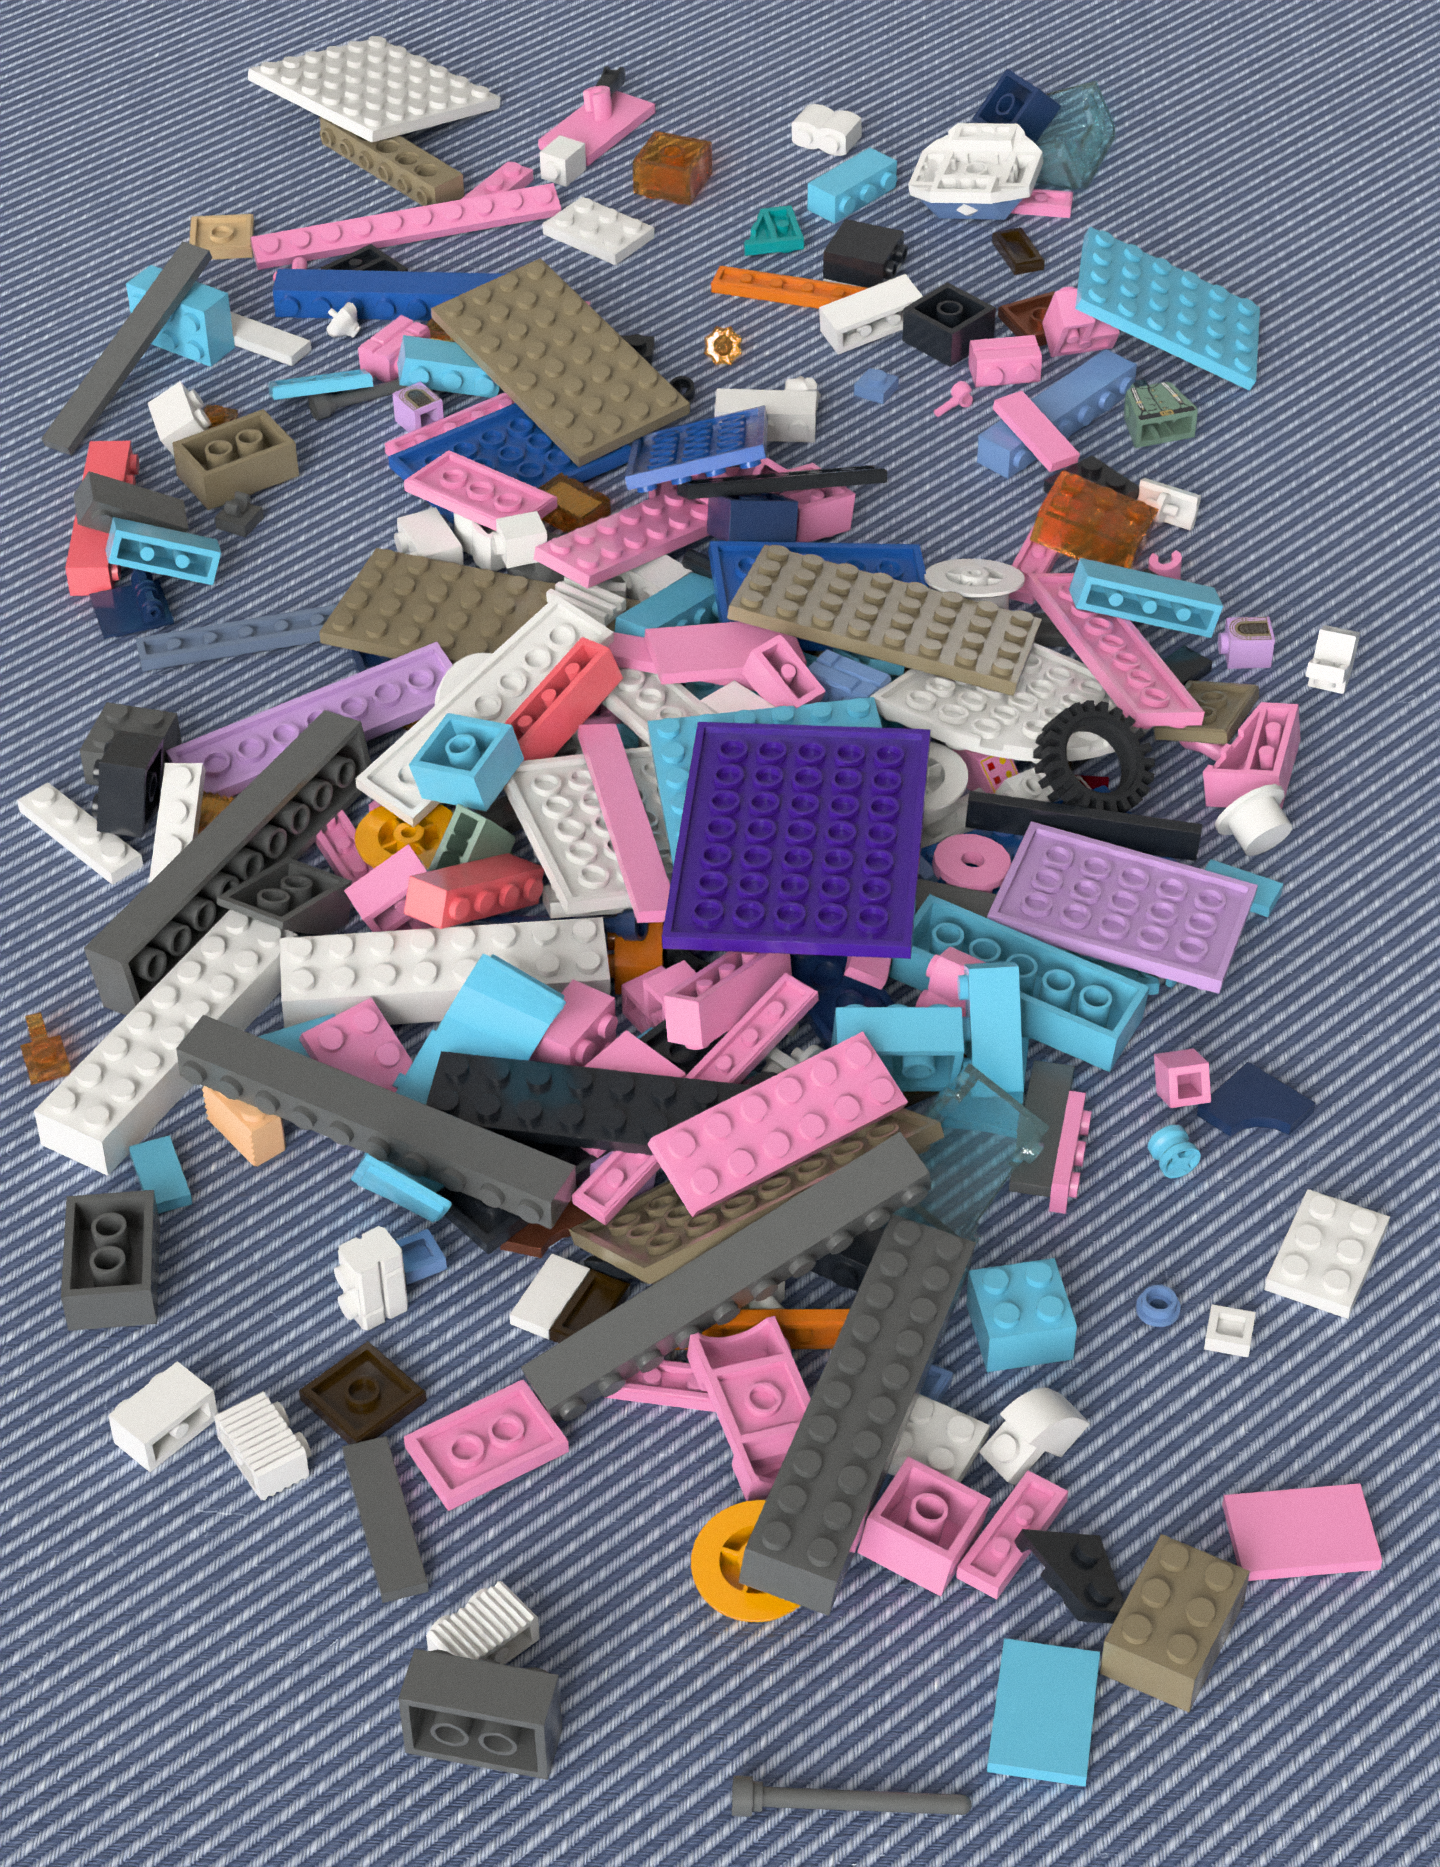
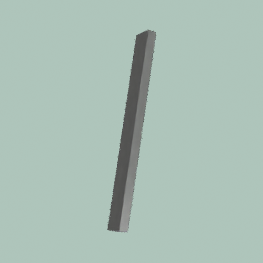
[41,242,213,456]

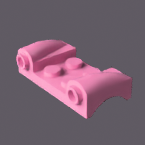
[687,1316,811,1501]

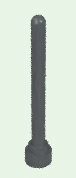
[308,379,408,421]
[732,1775,972,1817]

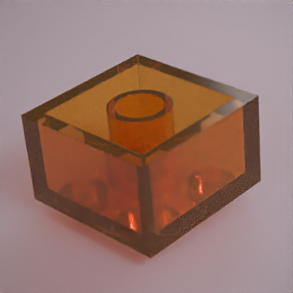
[633,131,712,205]

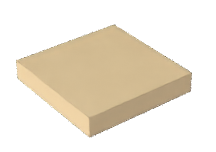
[189,214,254,260]

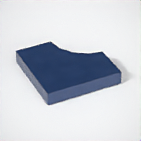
[1197,1062,1315,1136]

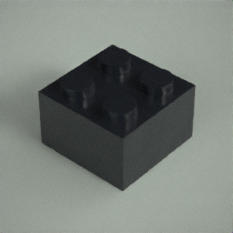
[902,282,996,367]
[92,730,164,838]

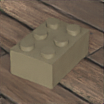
[172,409,299,510]
[1100,1534,1250,1712]

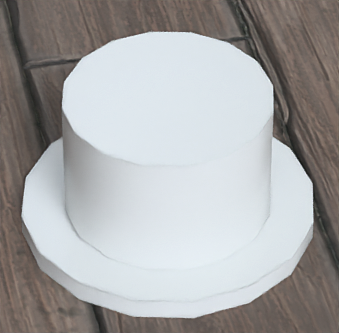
[1215,784,1292,856]

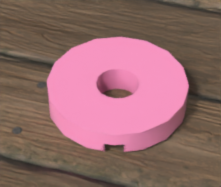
[932,834,1011,893]

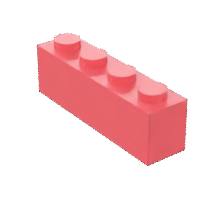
[504,637,623,761]
[404,853,544,929]

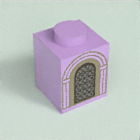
[392,381,444,433]
[1218,617,1275,669]

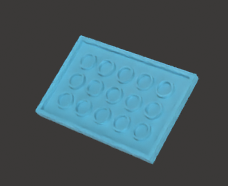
[1075,227,1260,391]

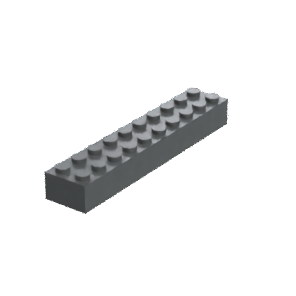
[84,710,371,1015]
[738,1214,976,1616]

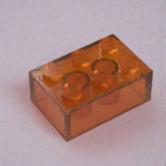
[1030,470,1159,569]

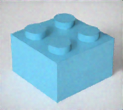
[409,713,524,811]
[966,1258,1077,1372]

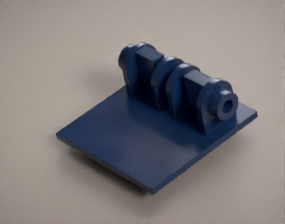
[89,569,174,639]

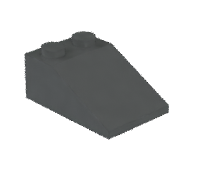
[217,857,352,936]

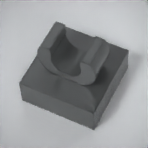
[215,491,264,538]

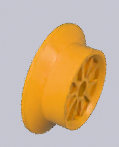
[355,804,453,869]
[691,1500,801,1622]

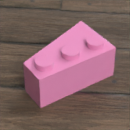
[1203,702,1301,809]

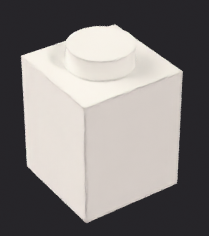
[540,135,586,187]
[492,511,547,568]

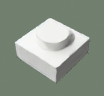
[1204,1304,1256,1357]

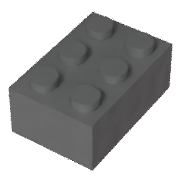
[61,1190,160,1331]
[398,1649,562,1780]

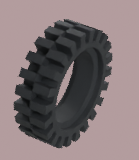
[1033,700,1155,813]

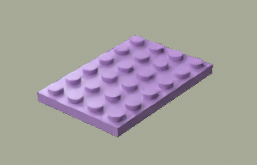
[987,821,1258,994]

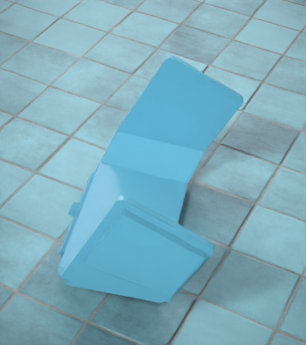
[350,954,566,1223]

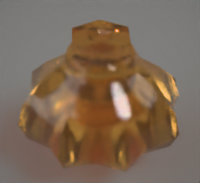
[704,326,742,365]

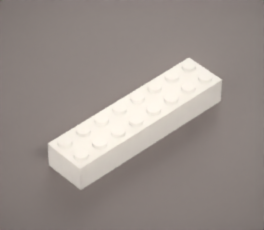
[34,910,298,1176]
[279,917,610,1028]

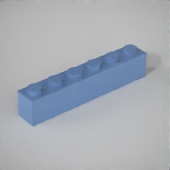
[977,349,1137,479]

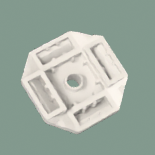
[908,123,1043,220]

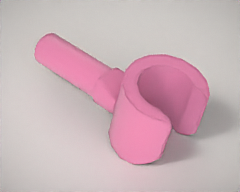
[934,381,973,417]

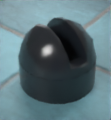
[669,376,695,403]

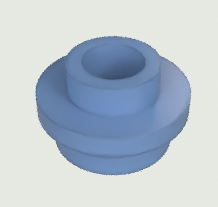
[1136,1285,1181,1327]

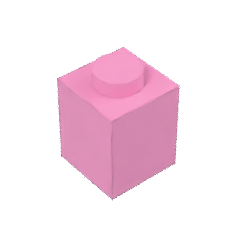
[1154,1048,1211,1108]

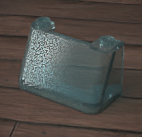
[1036,80,1115,190]
[885,1063,1049,1244]

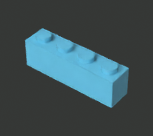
[1069,558,1223,638]
[615,572,719,637]

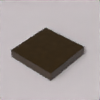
[299,1341,427,1445]

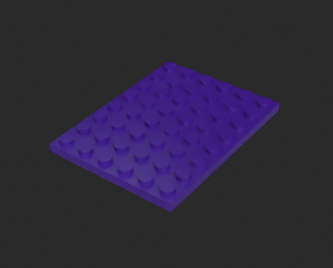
[662,722,931,959]

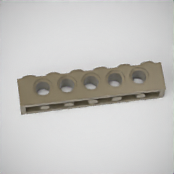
[319,117,464,206]

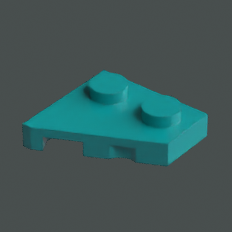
[744,205,804,256]

